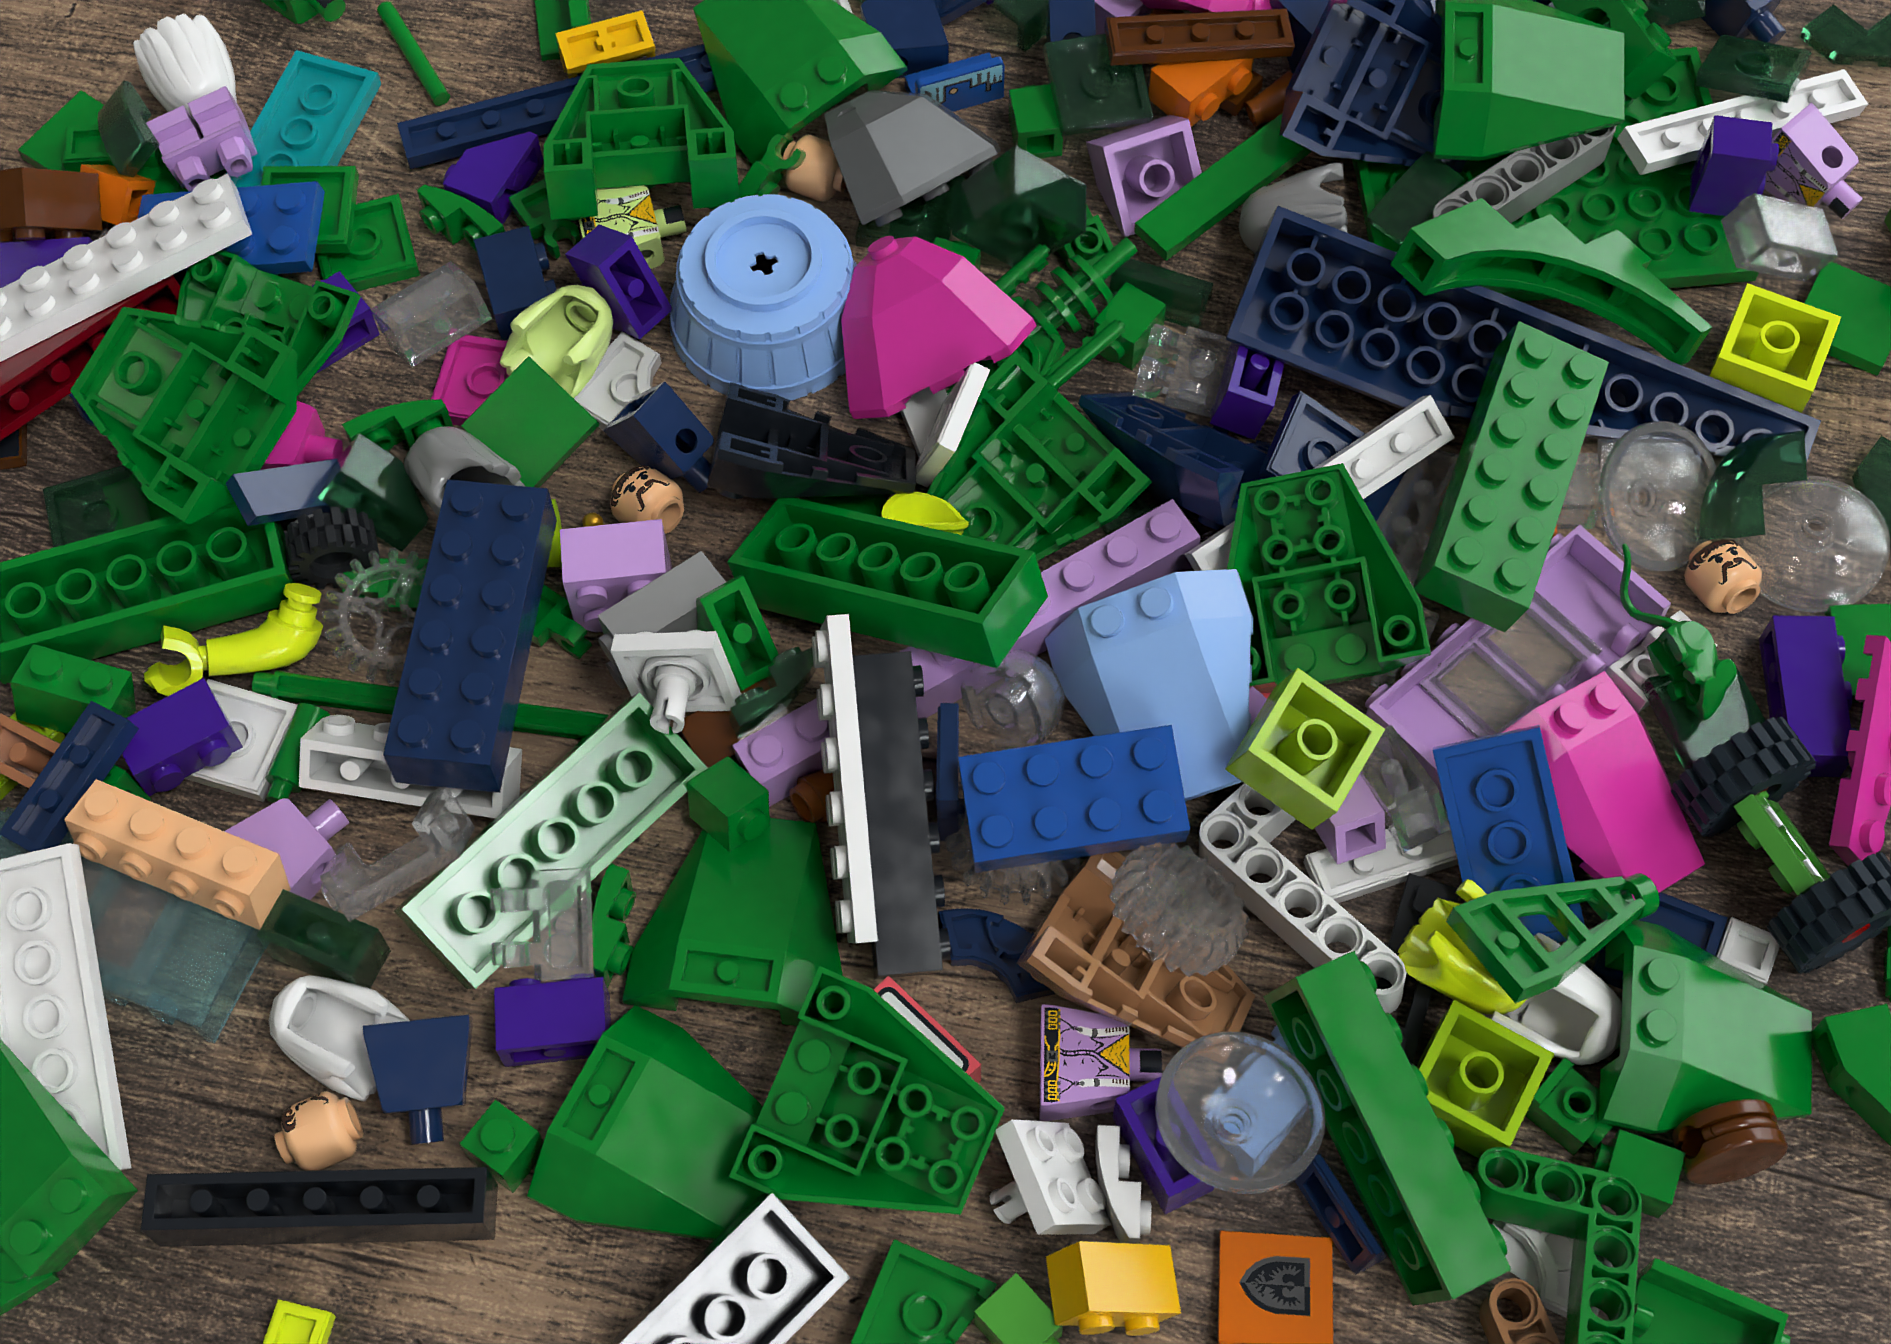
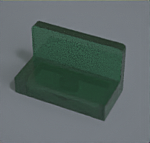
[1110,258,1214,331]

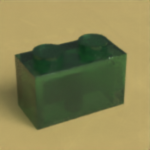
[257,889,391,989]

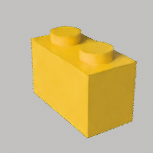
[1046,1241,1181,1336]

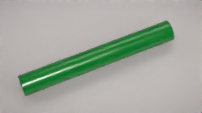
[377,1,450,106]

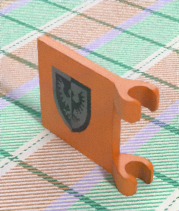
[1218,1231,1333,1344]

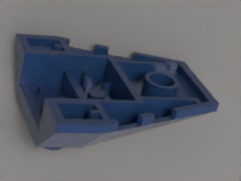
[1279,0,1467,173]
[1078,392,1271,530]

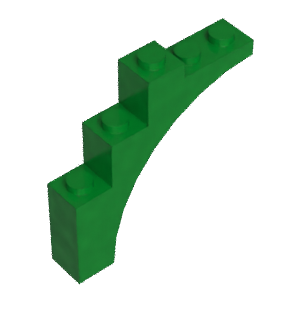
[1390,198,1713,365]

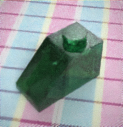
[317,433,428,552]

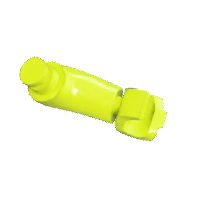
[144,583,323,696]

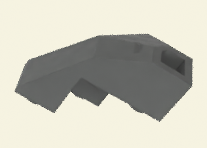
[824,90,1001,227]

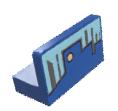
[904,52,1005,112]

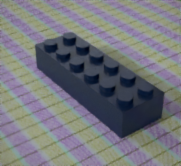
[383,479,557,793]

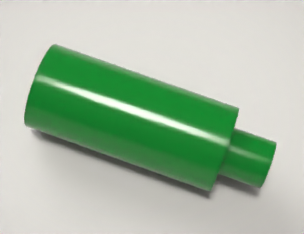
[265,703,330,803]

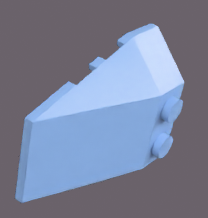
[1045,569,1253,802]

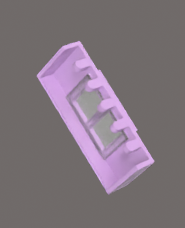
[1365,524,1671,806]

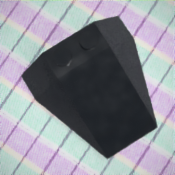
[707,382,916,499]

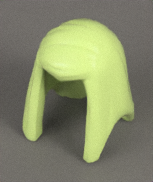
[500,285,613,398]

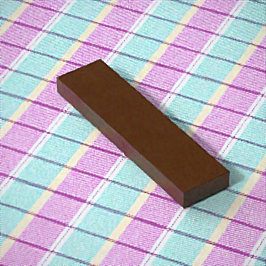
[1104,9,1295,66]

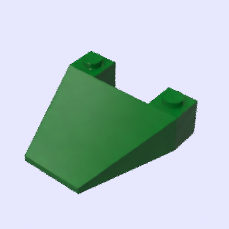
[543,58,740,220]

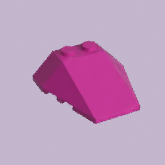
[1502,671,1705,900]

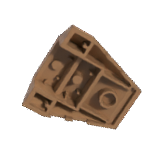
[1017,852,1256,1064]

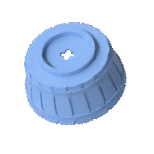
[669,194,857,400]

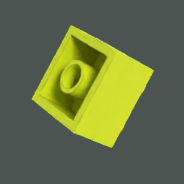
[1709,283,1841,413]

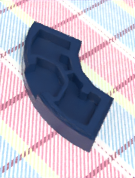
[939,908,1056,1003]

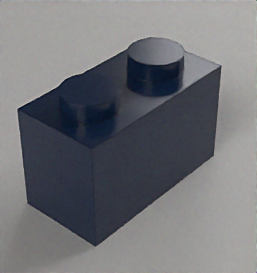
[474,226,557,341]

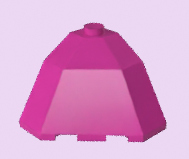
[841,236,1037,419]

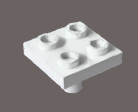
[611,630,741,734]
[990,1120,1111,1235]

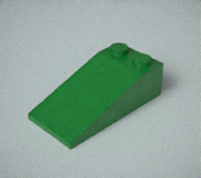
[0,1039,138,1278]

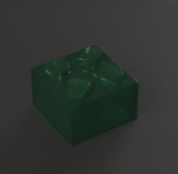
[952,145,1086,267]

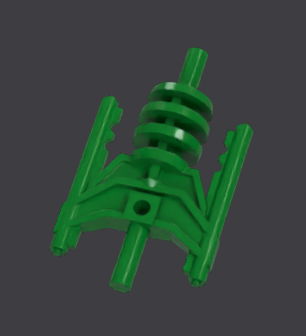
[946,237,1138,395]

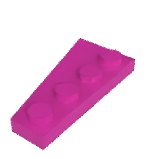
[1829,635,1891,866]

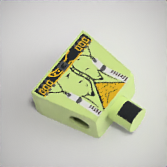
[579,185,687,269]

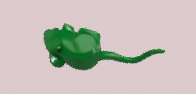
[1619,544,1737,721]

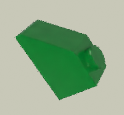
[696,575,784,691]

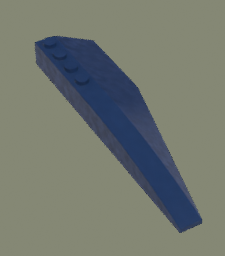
[1225,206,1821,467]

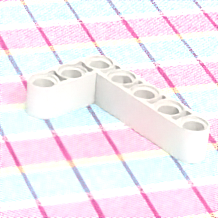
[1199,783,1406,1014]

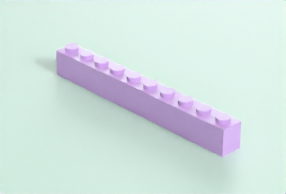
[732,499,1200,807]

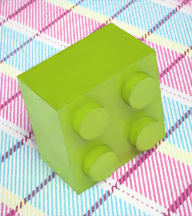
[1225,668,1385,830]
[1416,1000,1554,1158]

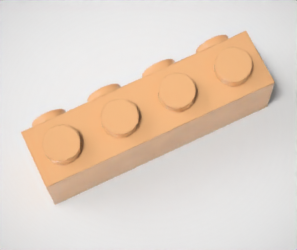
[64,779,291,931]

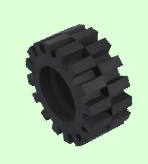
[283,507,380,589]

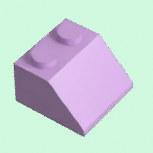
[1086,115,1202,237]

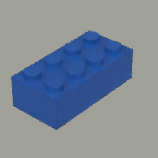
[958,725,1190,873]

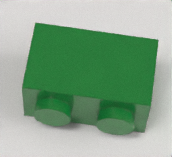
[10,644,136,734]

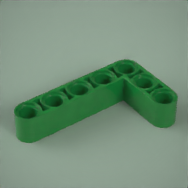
[1471,1147,1642,1344]

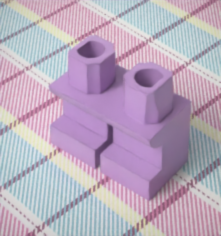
[146,86,258,191]

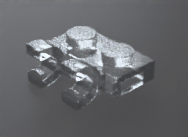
[1132,323,1232,418]
[490,867,594,981]

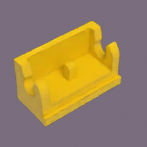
[555,10,656,79]

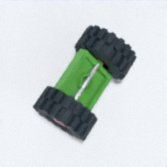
[1671,717,1891,974]

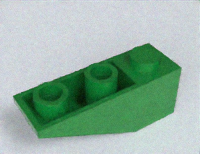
[1812,1004,1891,1146]

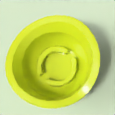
[881,492,969,535]

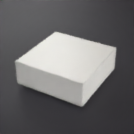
[1715,917,1780,985]

